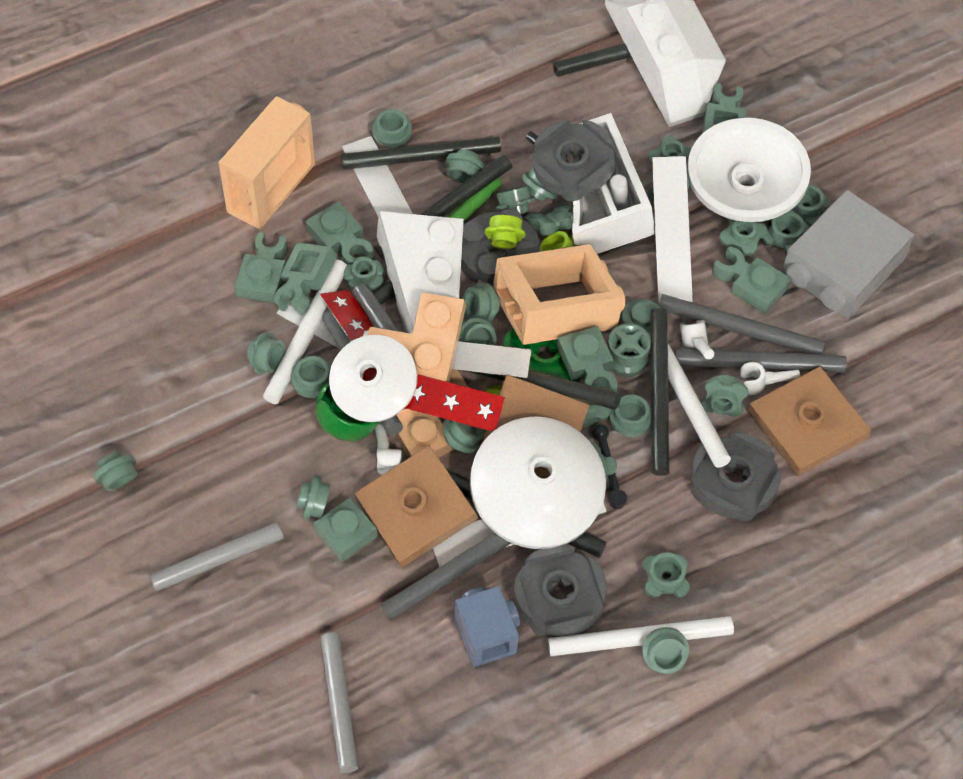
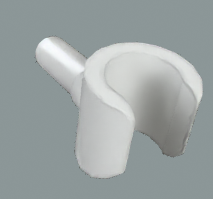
[680,320,714,359]
[740,362,800,395]
[375,422,402,475]

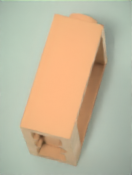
[218,96,315,230]
[493,244,625,345]

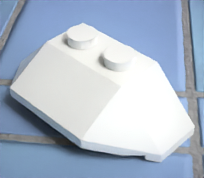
[604,0,726,127]

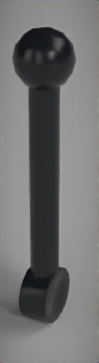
[592,424,627,509]

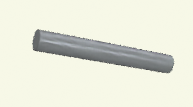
[149,522,284,592]
[321,632,358,773]

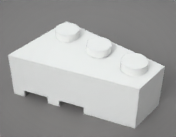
[572,113,655,254]
[376,211,464,334]

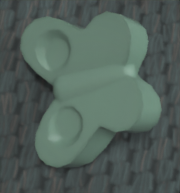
[526,204,573,235]

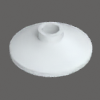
[329,335,418,422]

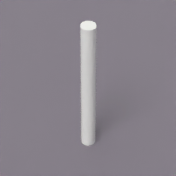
[263,260,347,404]
[650,335,731,468]
[547,616,734,656]

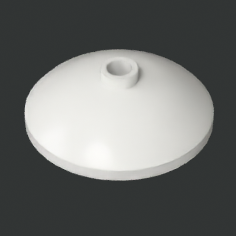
[687,118,811,222]
[470,417,606,549]

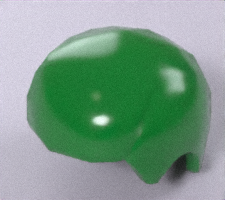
[315,384,379,442]

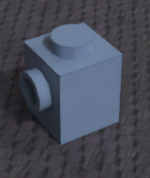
[455,586,520,668]

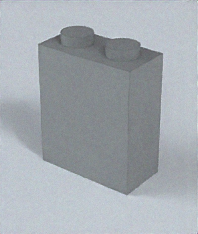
[782,190,915,319]

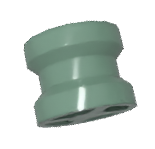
[608,323,651,378]

